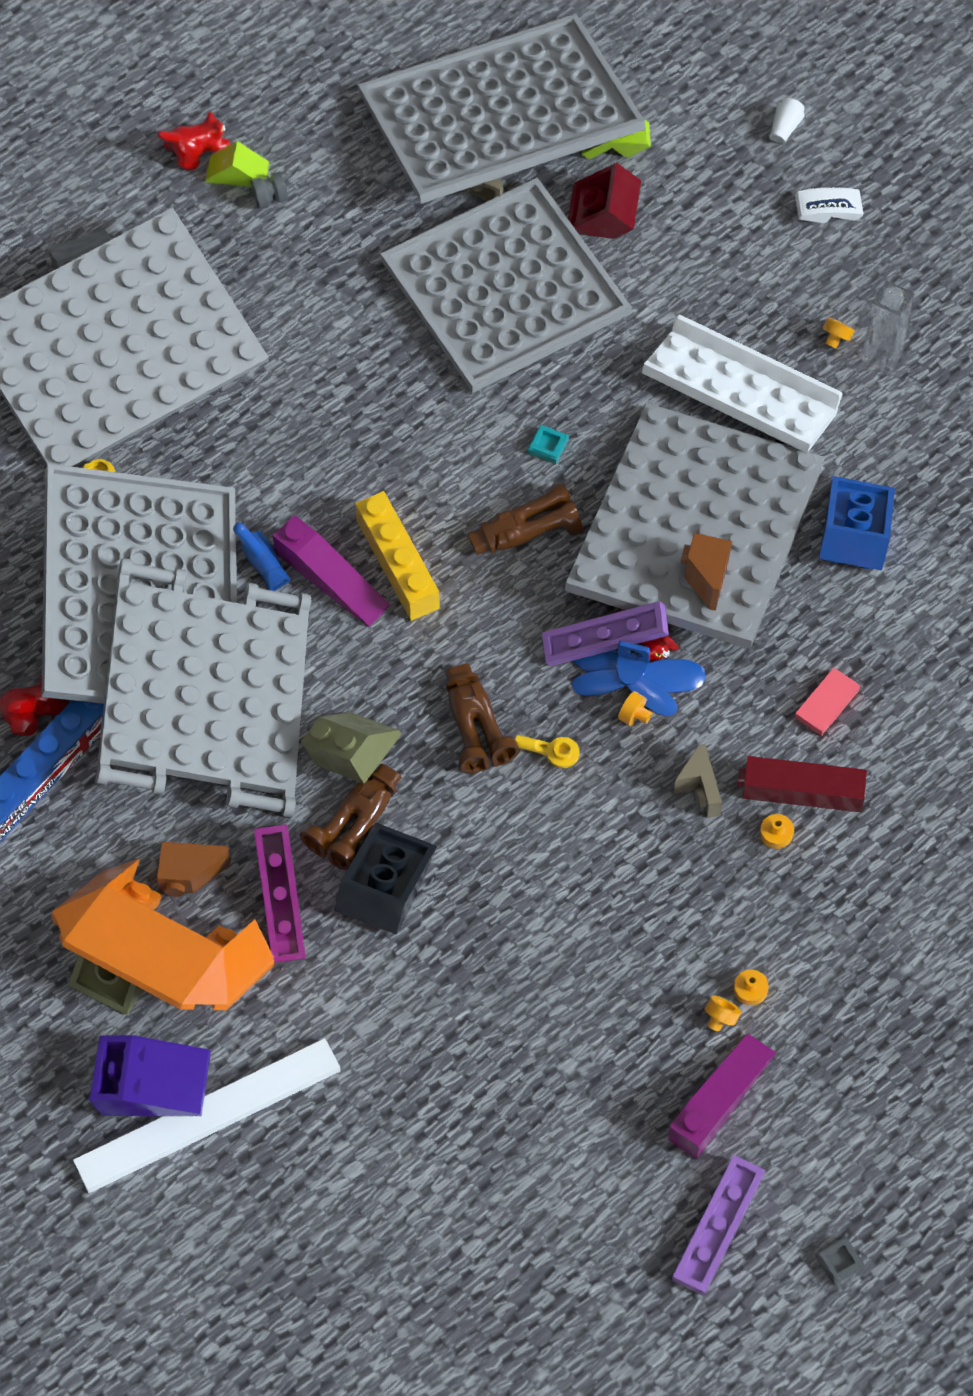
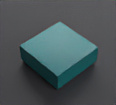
[527,424,569,464]

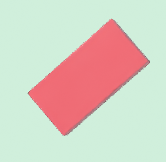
[795,668,860,736]

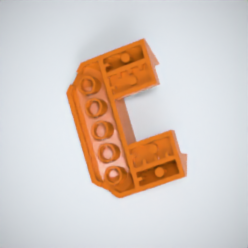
[51,858,275,1010]

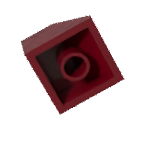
[568,162,641,239]

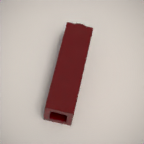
[737,756,867,813]

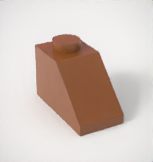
[681,533,732,611]
[157,842,231,897]

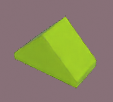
[205,141,269,187]

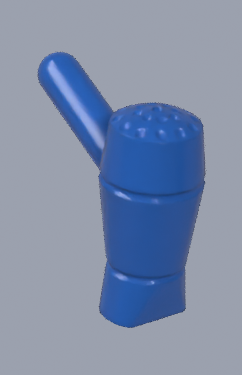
[233,522,291,591]

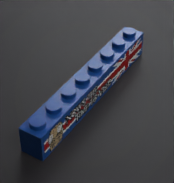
[0,700,104,842]

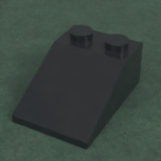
[334,822,437,935]

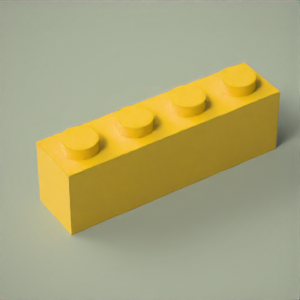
[355,491,440,621]

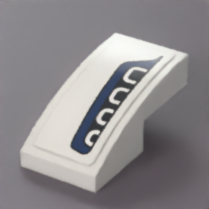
[795,188,863,223]

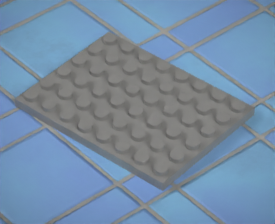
[358,14,645,204]
[0,207,269,467]
[565,403,825,649]
[42,464,237,704]

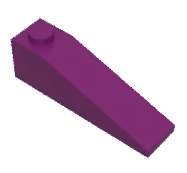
[273,515,390,627]
[254,824,306,963]
[668,1033,776,1160]

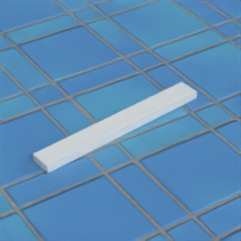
[73,1038,341,1193]

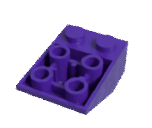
[89,1035,211,1116]

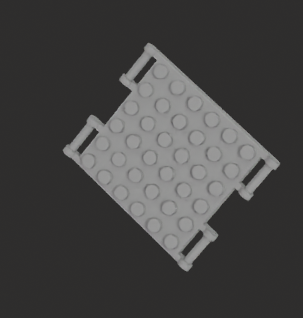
[96,558,311,818]

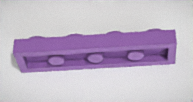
[542,601,669,666]
[672,1155,765,1296]

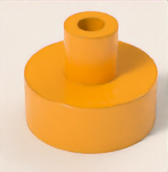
[822,317,855,348]
[618,691,652,726]
[760,814,794,849]
[734,969,769,1005]
[705,995,742,1032]

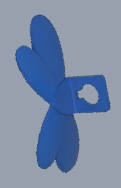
[572,641,705,716]

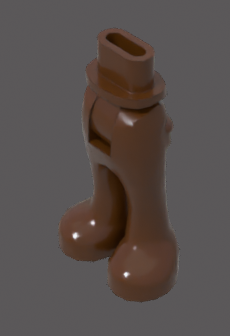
[468,481,584,555]
[445,663,520,773]
[300,763,402,870]

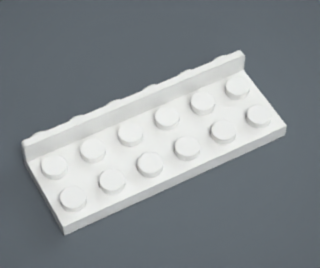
[642,315,842,453]

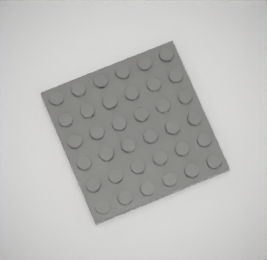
[381,178,632,393]

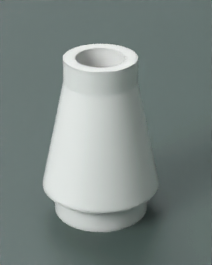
[769,98,804,144]

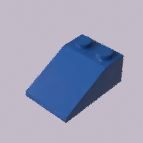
[819,476,895,571]

